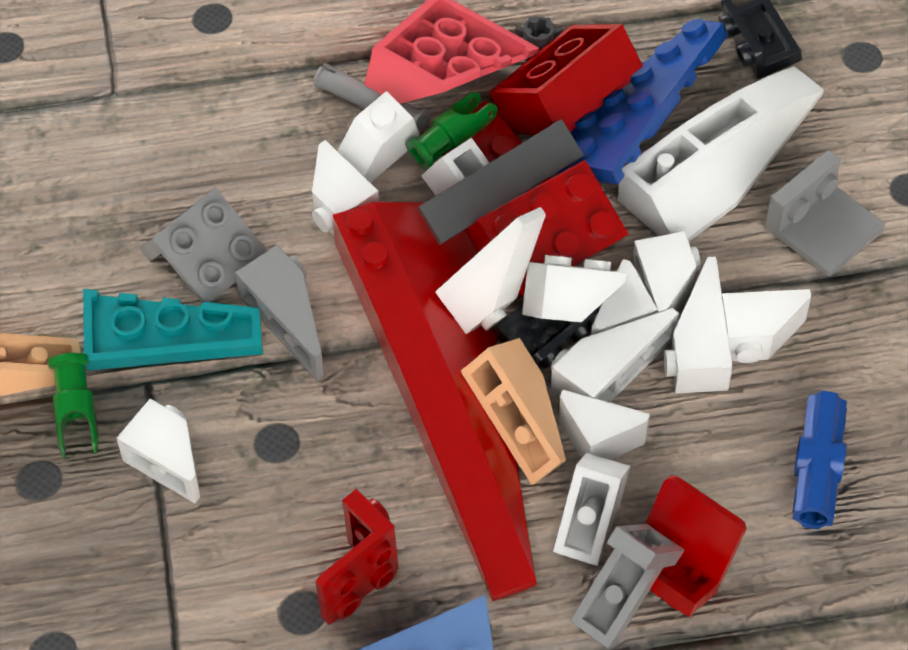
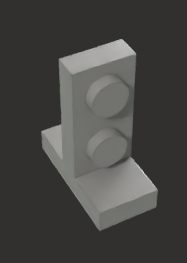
[570,523,684,648]

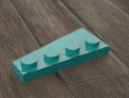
[83,289,263,371]

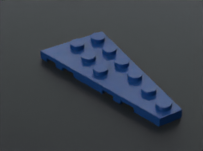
[558,19,728,185]

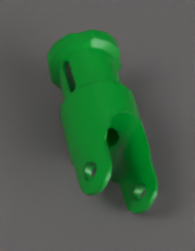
[405,92,498,171]
[48,353,99,458]

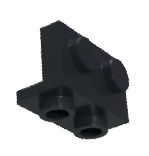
[718,0,802,79]
[492,304,600,368]

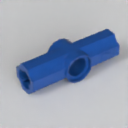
[792,391,847,529]

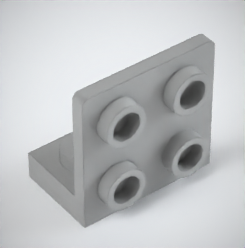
[765,150,885,276]
[140,187,267,303]

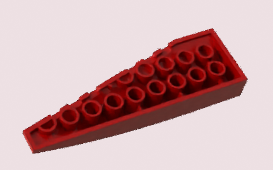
[332,202,536,601]

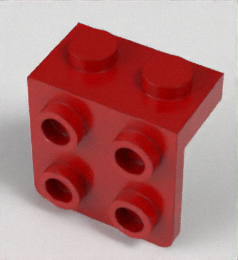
[645,475,747,618]
[316,489,399,625]

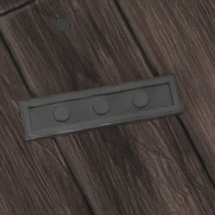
[417,119,584,246]

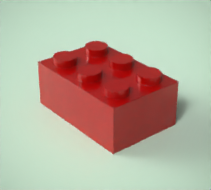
[489,24,643,136]
[465,160,629,303]

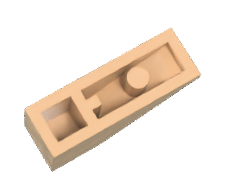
[0,333,81,396]
[461,338,566,485]

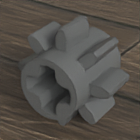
[515,16,562,61]

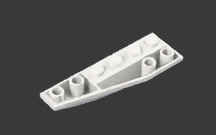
[617,66,824,242]

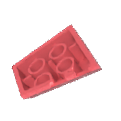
[364,0,539,104]

